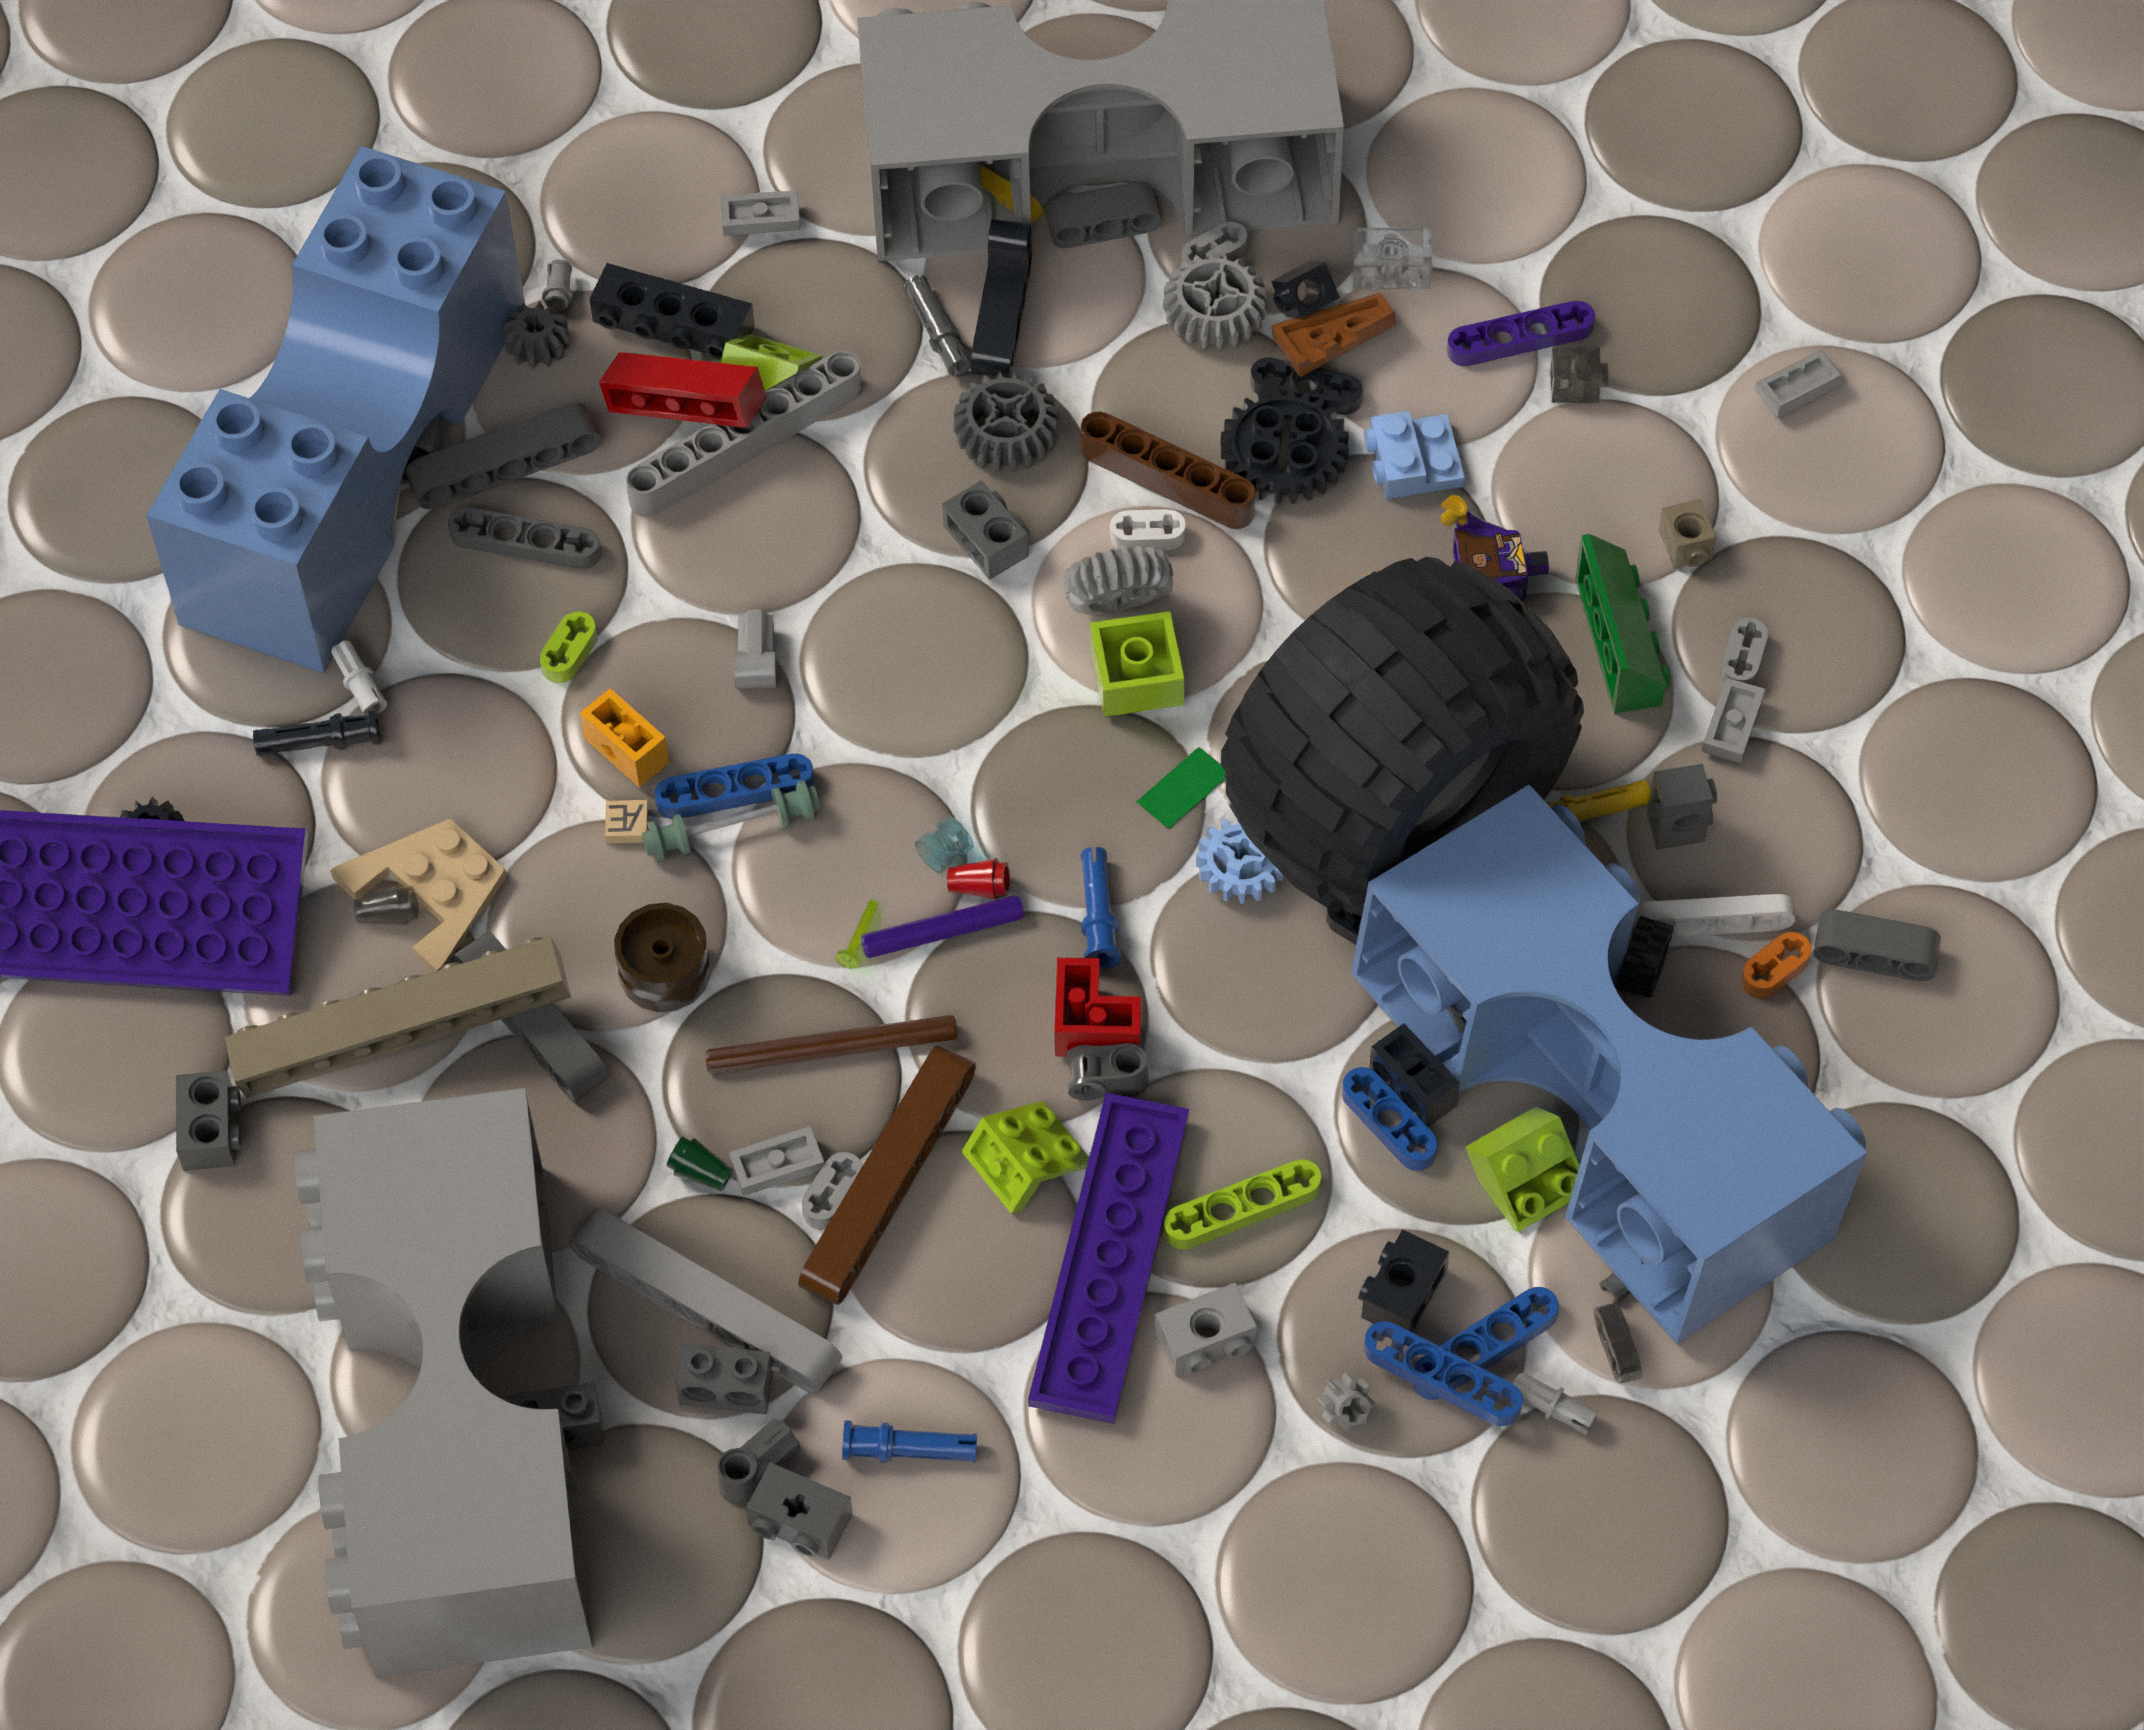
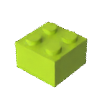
[1090,611,1184,717]

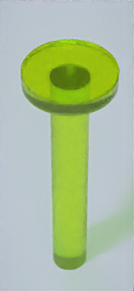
[835,900,879,969]

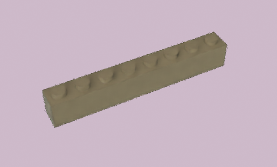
[225,936,571,1098]

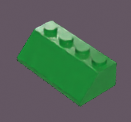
[1575,534,1670,714]

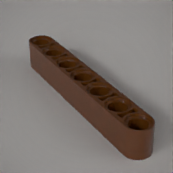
[798,1045,976,1305]

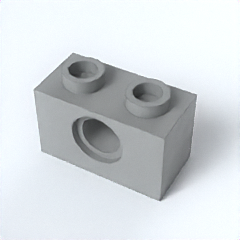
[1155,1283,1257,1377]

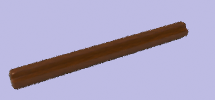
[705,1015,958,1074]

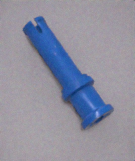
[1080,847,1122,970]
[842,1420,977,1463]

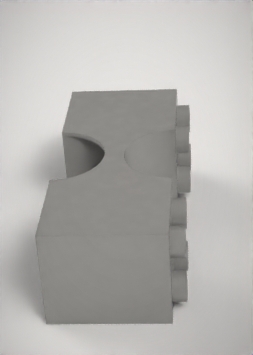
[857,0,1344,262]
[294,1088,592,1677]

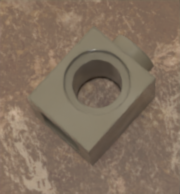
[1659,499,1716,569]

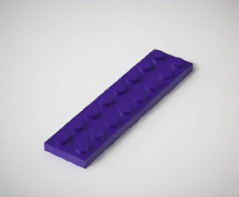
[1028,1093,1189,1424]

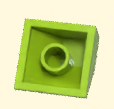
[721,334,823,392]

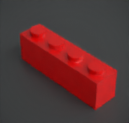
[599,352,767,428]

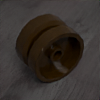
[614,903,711,1012]

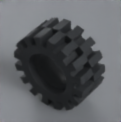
[1617,915,1674,998]

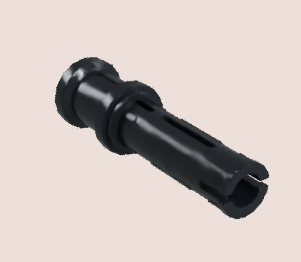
[253,708,381,756]

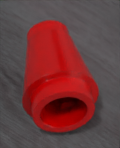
[947,858,1010,900]

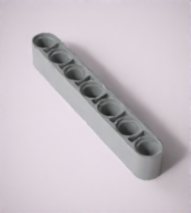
[626,351,862,516]
[569,1208,843,1394]

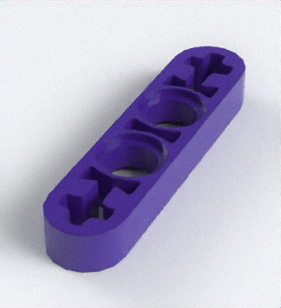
[1447,301,1595,366]

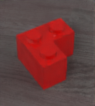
[1054,957,1141,1057]

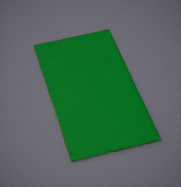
[1136,747,1226,829]

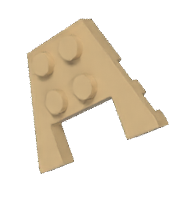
[330,819,507,973]

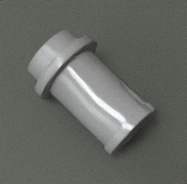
[542,259,573,311]

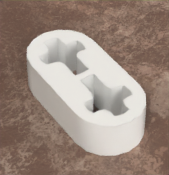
[1110,509,1186,551]

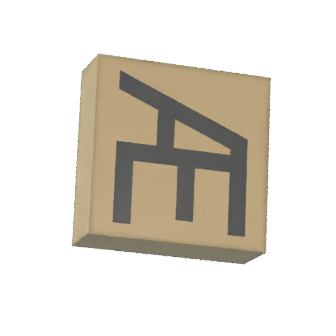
[605,800,648,844]

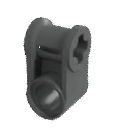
[1066,1043,1149,1101]

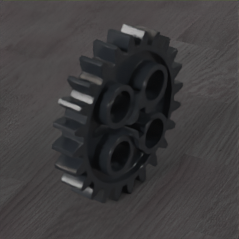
[1220,388,1349,504]

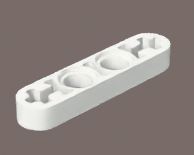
[1632,894,1795,937]

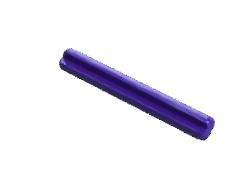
[861,896,1024,958]

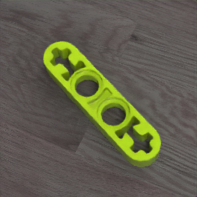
[1164,1159,1322,1250]

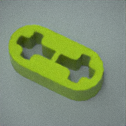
[540,611,597,683]

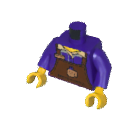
[1441,495,1549,601]

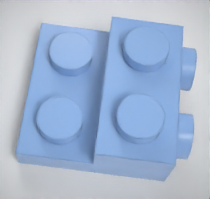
[1364,411,1465,499]

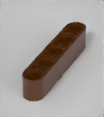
[1081,411,1255,529]

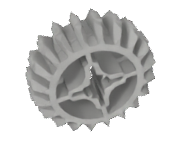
[1163,252,1268,351]
[1064,545,1174,616]

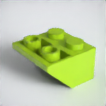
[1465,1106,1580,1232]

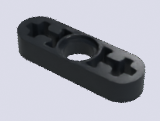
[1250,357,1363,415]

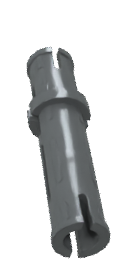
[904,275,971,376]

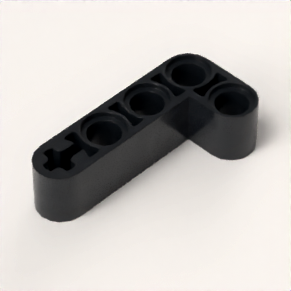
[971,219,1032,376]

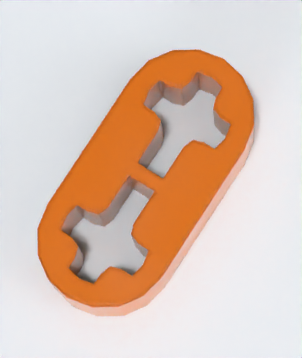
[1741,932,1812,999]

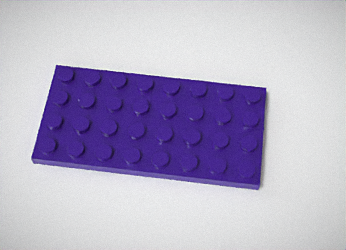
[0,810,309,996]

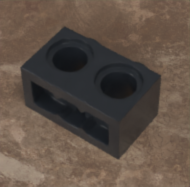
[1369,1023,1460,1127]

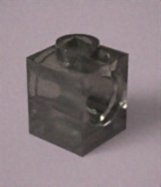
[1549,347,1608,403]

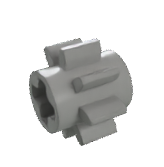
[1317,1372,1376,1432]

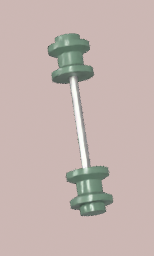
[642,780,820,862]

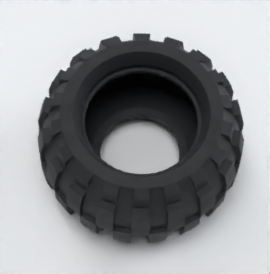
[1221,556,1584,916]

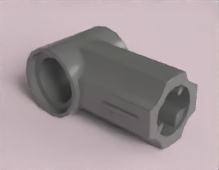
[717,1419,800,1504]

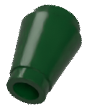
[666,1136,734,1191]

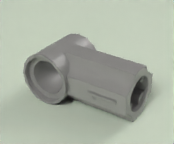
[734,609,777,689]

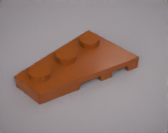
[1271,292,1396,377]

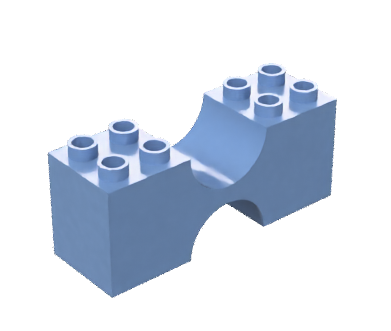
[146,146,525,673]
[1351,785,1867,1344]

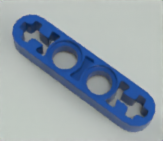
[654,753,814,819]
[1413,1287,1559,1400]
[1364,1321,1523,1427]

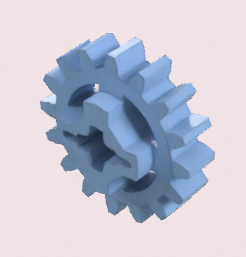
[1196,818,1284,904]

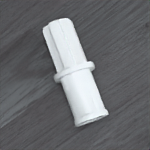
[331,640,387,714]

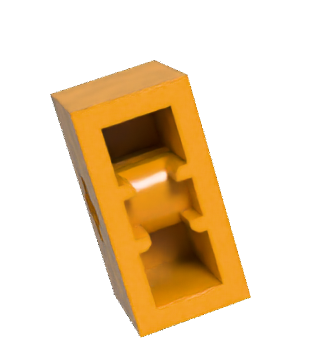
[580,688,670,788]

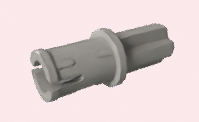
[1513,1373,1598,1436]

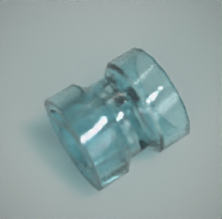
[915,816,974,874]

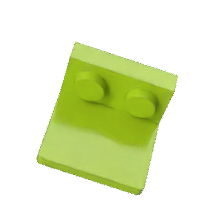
[961,1101,1089,1214]

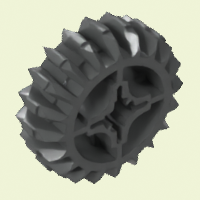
[953,371,1060,472]

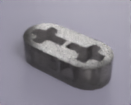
[1594,1302,1642,1385]

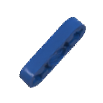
[1342,1067,1437,1171]

